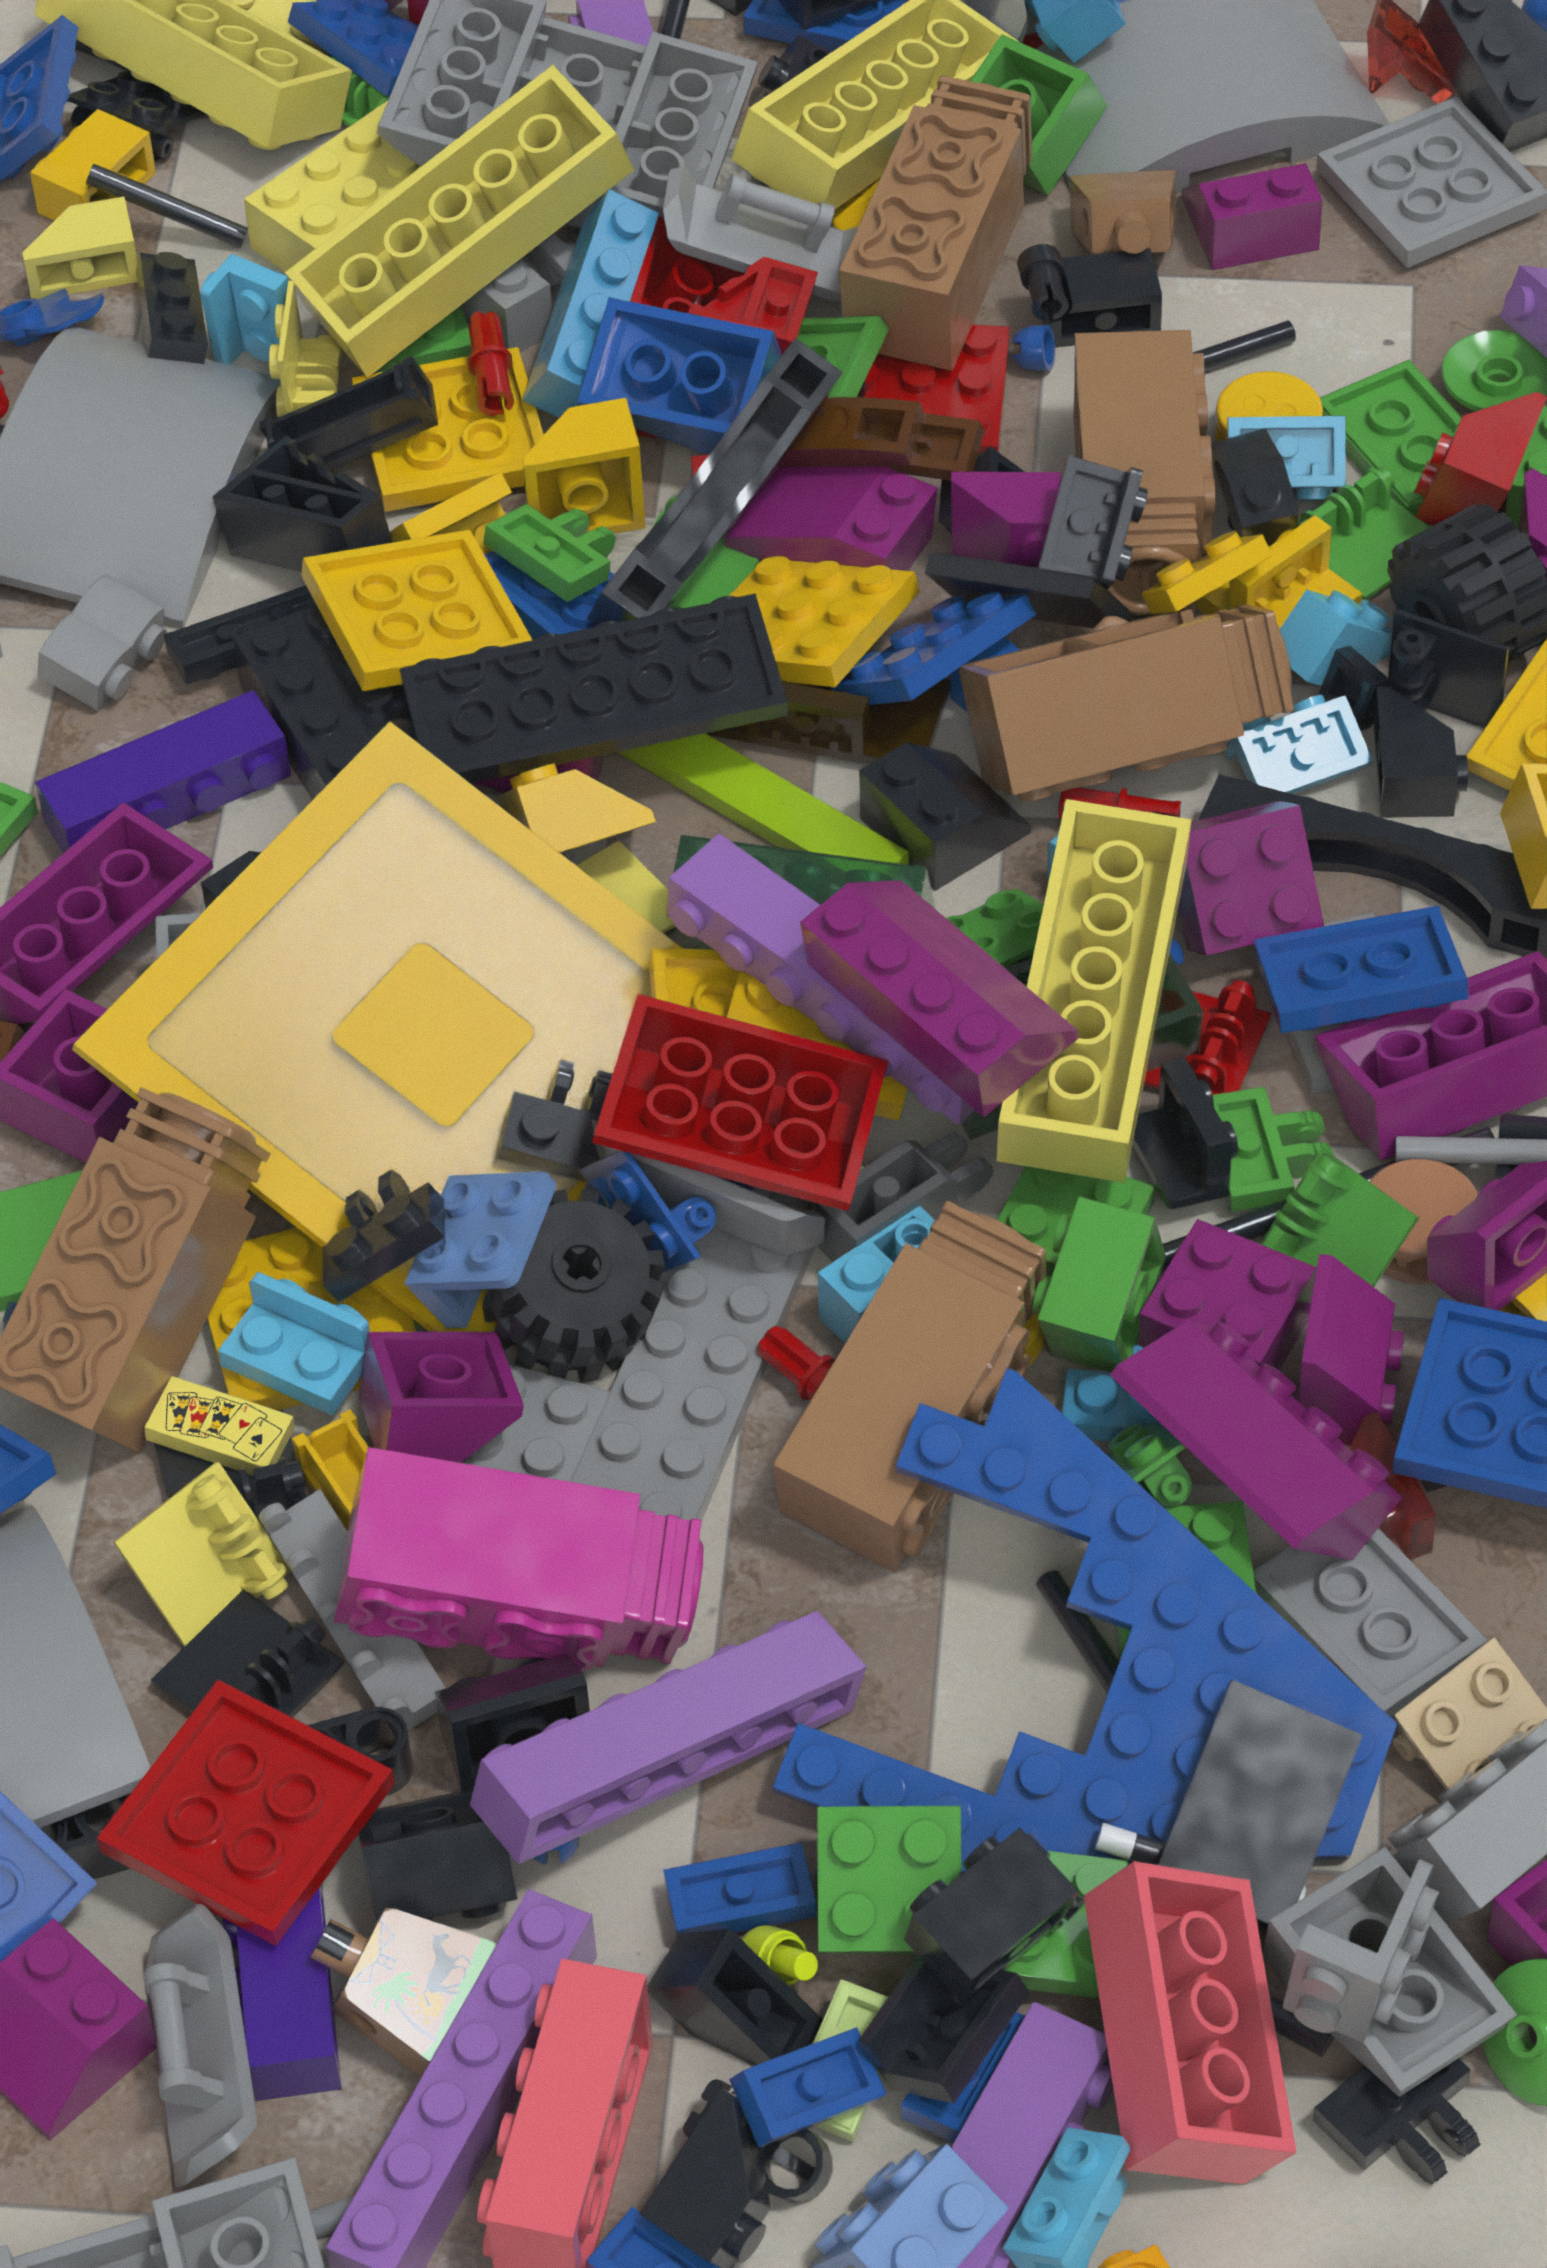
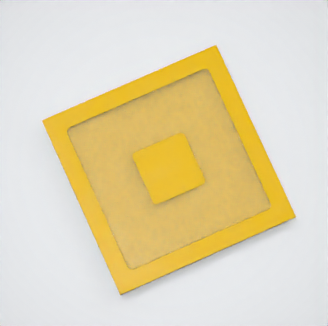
[72,722,683,1332]

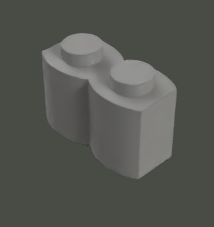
[38,574,167,710]

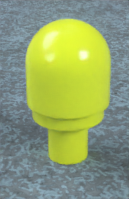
[742,1925,818,1985]

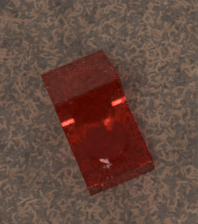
[1367,0,1455,104]
[1350,1412,1437,1560]

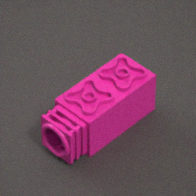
[334,1447,704,1671]

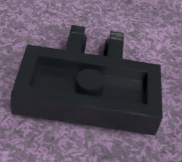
[496,1059,613,1183]
[323,1169,445,1303]
[1313,2058,1481,2185]

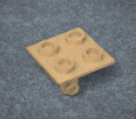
[1392,1637,1547,1789]

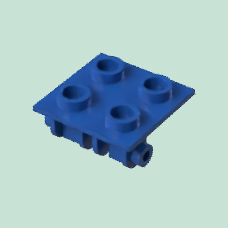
[579,1150,716,1273]

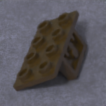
[706,672,950,764]

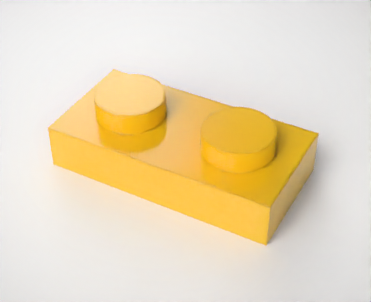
[1141,531,1273,614]

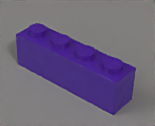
[35,690,291,853]
[222,1884,342,2101]

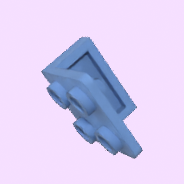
[404,1171,556,1328]
[808,2144,1009,2268]

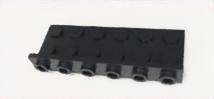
[400,593,788,783]

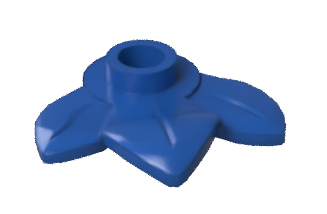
[0,289,104,346]

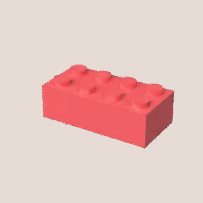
[1084,1861,1297,2184]
[477,1958,653,2268]

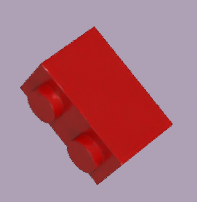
[1414,392,1547,526]

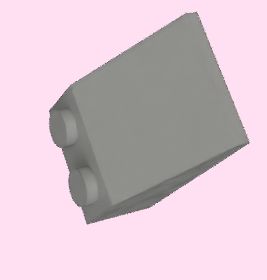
[1262,1847,1517,2097]

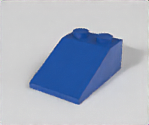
[577,297,782,454]

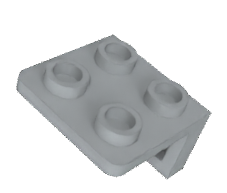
[1282,1859,1439,2043]

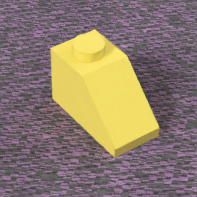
[22,196,138,300]

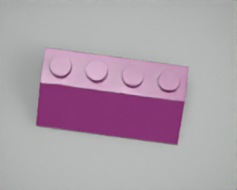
[0,803,214,1025]
[800,880,1079,1117]
[1315,951,1547,1161]
[1110,1320,1403,1560]

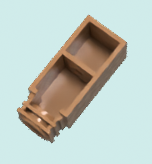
[839,75,1032,371]
[1073,330,1215,616]
[958,604,1294,802]
[0,1087,271,1454]
[773,1201,1046,1573]

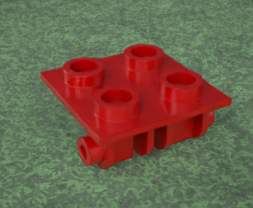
[1144,980,1271,1095]

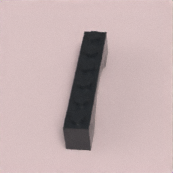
[587,338,843,625]
[1198,774,1547,959]

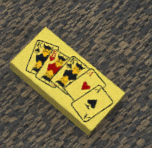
[144,1376,295,1476]

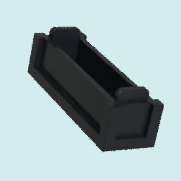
[259,356,438,471]

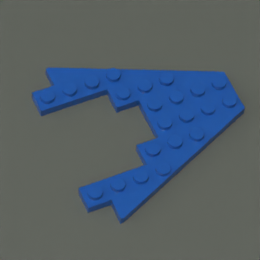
[773,1368,1397,1879]

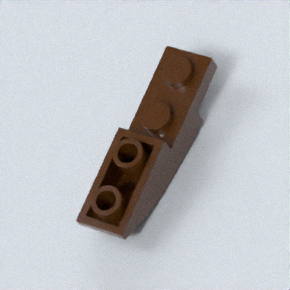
[776,397,985,481]

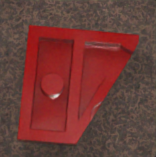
[688,257,818,355]

